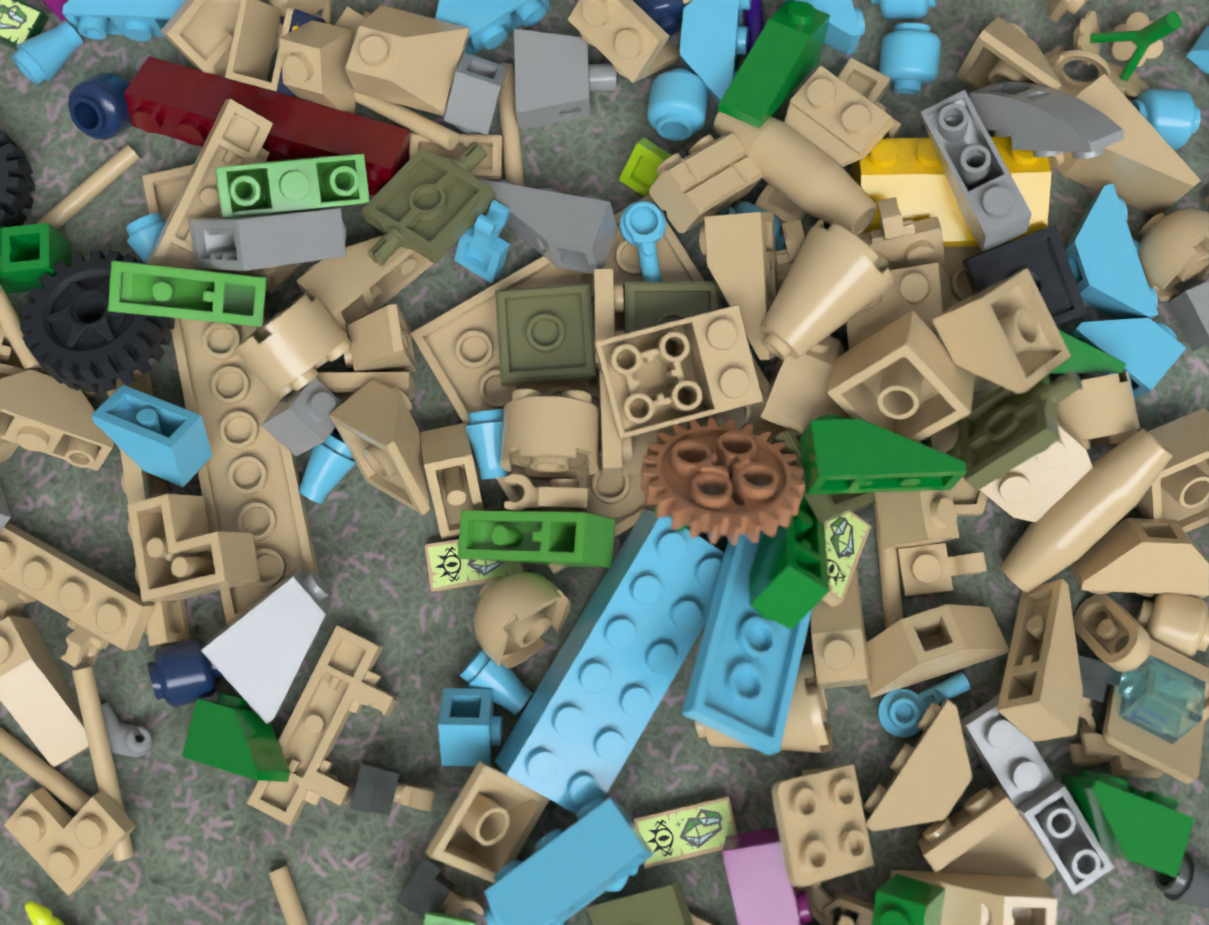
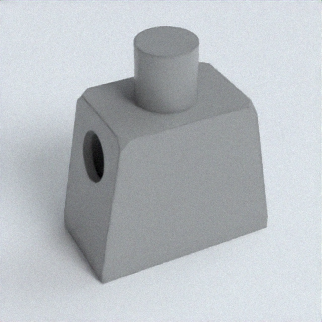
[514,29,616,129]

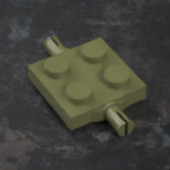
[361,142,496,266]
[945,370,1083,491]

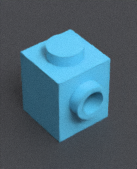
[438,688,503,766]

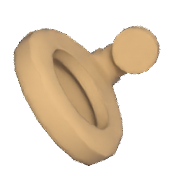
[1043,46,1110,97]

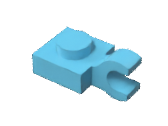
[454,200,510,284]

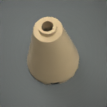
[760,220,894,360]
[695,652,833,753]

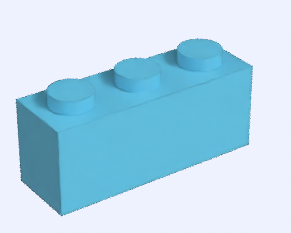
[484,798,654,925]

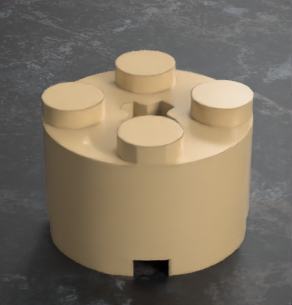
[234,289,353,399]
[1056,371,1140,450]
[500,389,601,480]

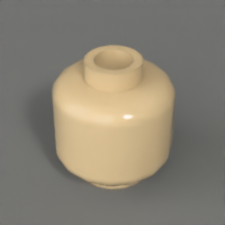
[1136,593,1209,658]

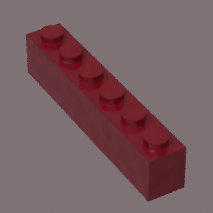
[124,56,410,196]

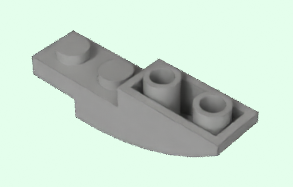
[970,81,1124,159]
[960,695,1114,895]

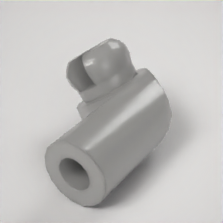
[101,702,153,758]

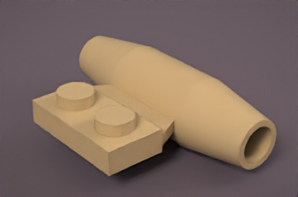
[714,66,894,236]
[980,422,1173,593]

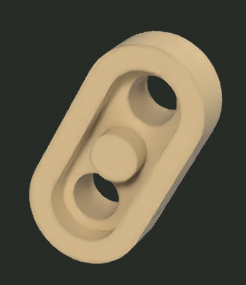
[1073,594,1151,672]

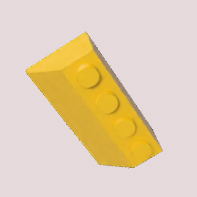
[849,136,1051,247]

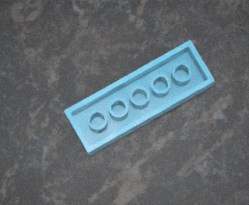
[494,509,725,815]

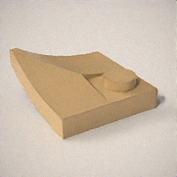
[160,0,283,84]

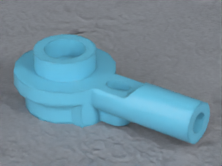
[620,201,666,282]
[877,672,971,738]

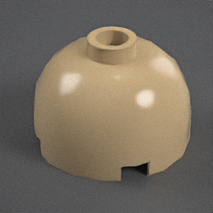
[1138,208,1209,302]
[473,572,571,669]

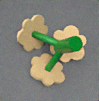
[1073,10,1182,98]

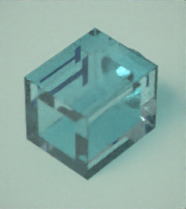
[1118,655,1206,744]

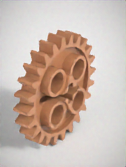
[640,418,805,545]

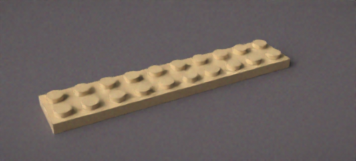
[142,164,319,625]

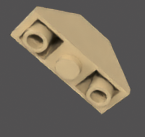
[0,369,114,471]
[1069,518,1209,599]
[865,604,1009,698]
[863,698,972,831]

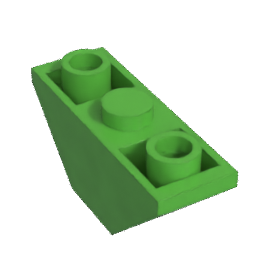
[215,154,370,218]

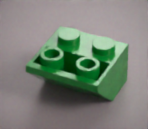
[1061,769,1195,878]

